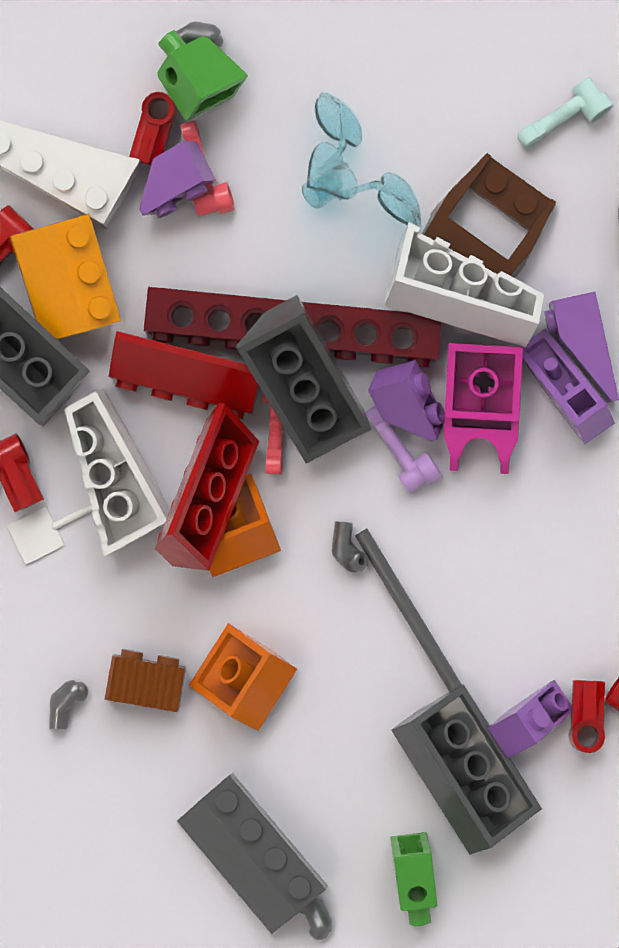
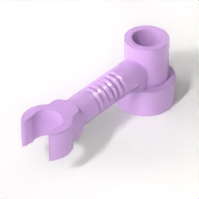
[365,405,443,493]

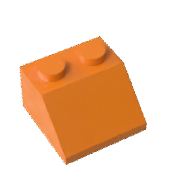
[209,473,281,577]
[189,623,297,731]

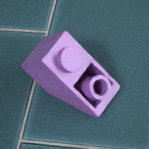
[139,141,216,218]
[368,360,445,441]
[488,680,572,758]

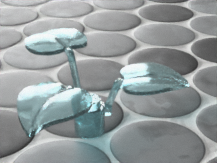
[302,92,422,228]

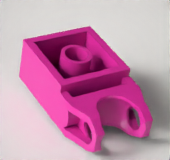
[444,343,524,474]

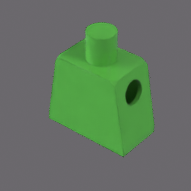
[157,30,248,121]
[390,832,438,926]

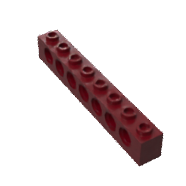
[143,287,442,368]

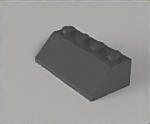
[0,287,90,426]
[236,295,371,464]
[391,684,542,855]
[177,773,328,934]

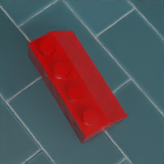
[108,331,259,419]
[155,403,259,571]

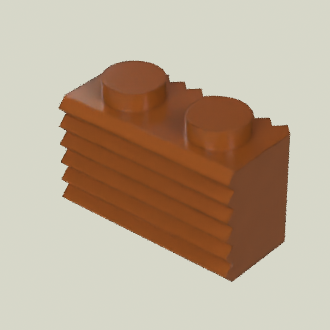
[104,649,186,712]

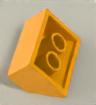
[10,214,121,339]

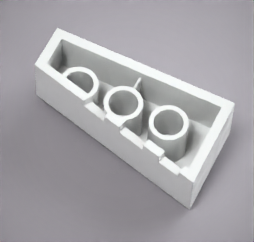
[0,121,143,229]
[384,222,544,348]
[64,390,170,557]

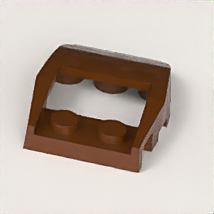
[421,153,556,278]

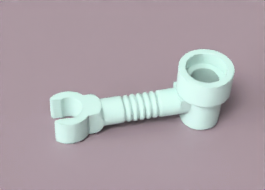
[517,78,614,149]

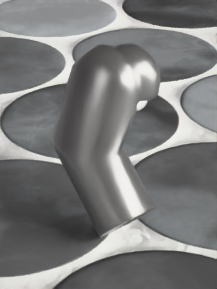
[176,21,223,48]
[332,521,368,573]
[49,680,88,729]
[299,899,332,940]

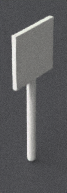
[7,504,93,565]

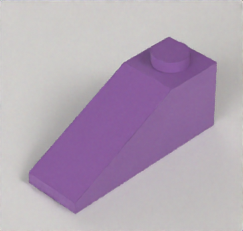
[544,292,619,403]
[520,328,615,444]

